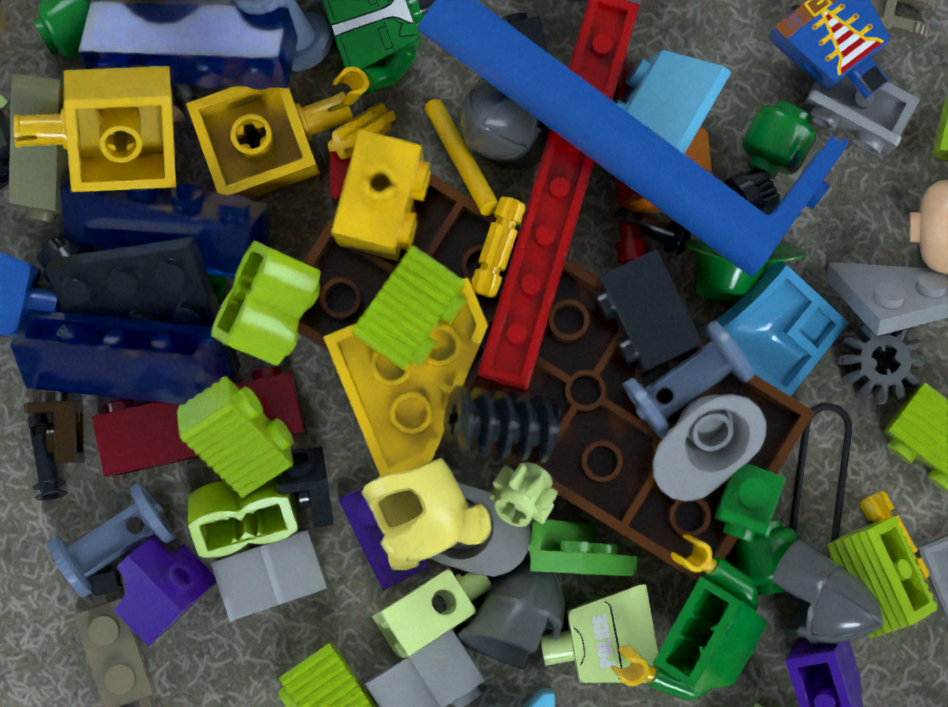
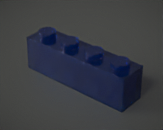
[78,1,298,90]
[60,178,270,279]
[10,310,231,405]

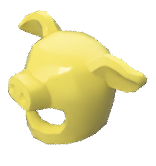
[362,458,491,571]

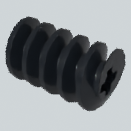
[443,385,561,463]

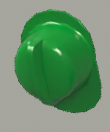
[684,239,806,302]

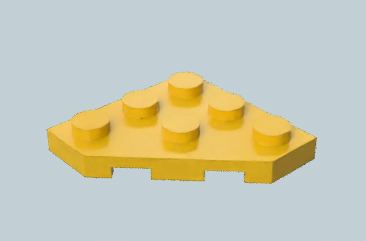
[324,278,488,476]

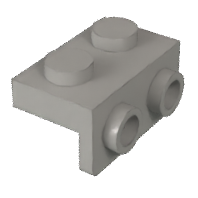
[801,77,920,155]

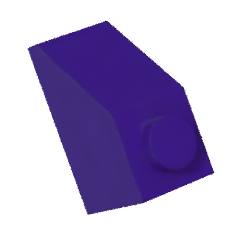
[785,637,863,707]

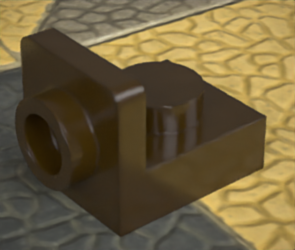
[24,392,85,464]

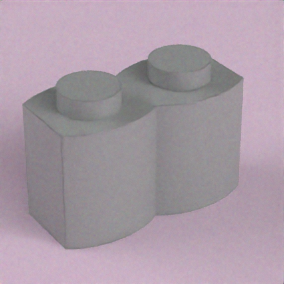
[211,529,329,621]
[365,627,485,707]

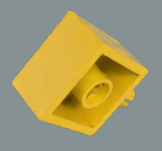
[13,66,176,192]
[186,69,353,207]
[332,129,431,261]

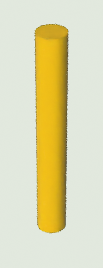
[424,99,498,216]

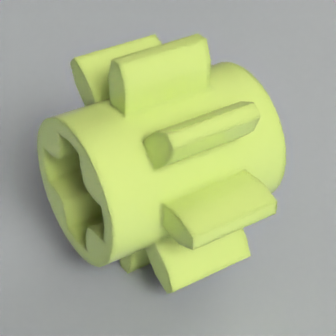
[490,462,558,527]

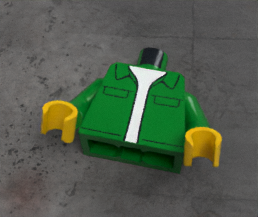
[322,0,435,105]
[611,534,767,700]

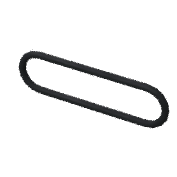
[789,403,852,558]

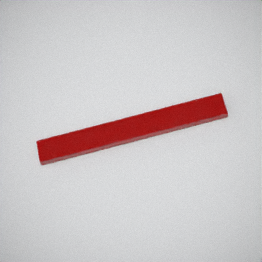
[476,0,640,393]

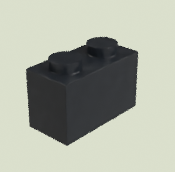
[594,249,703,374]

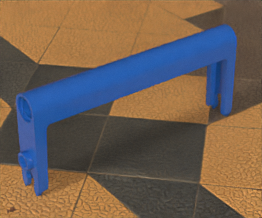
[417,0,849,278]

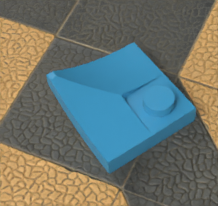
[702,262,849,396]

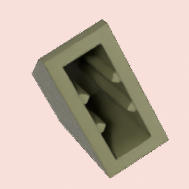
[9,73,80,225]

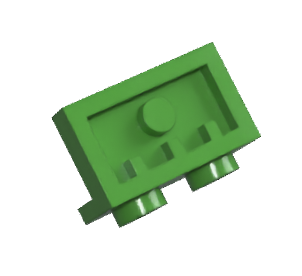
[528,519,637,577]

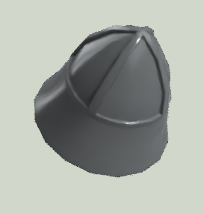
[460,78,550,170]
[772,540,883,644]
[458,561,565,670]

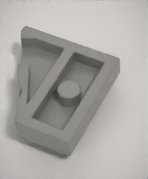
[826,262,948,336]

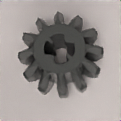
[837,323,926,405]

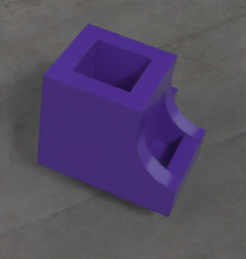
[113,536,217,647]

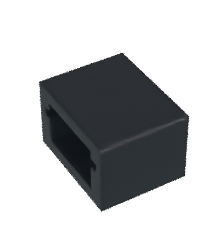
[90,570,123,597]

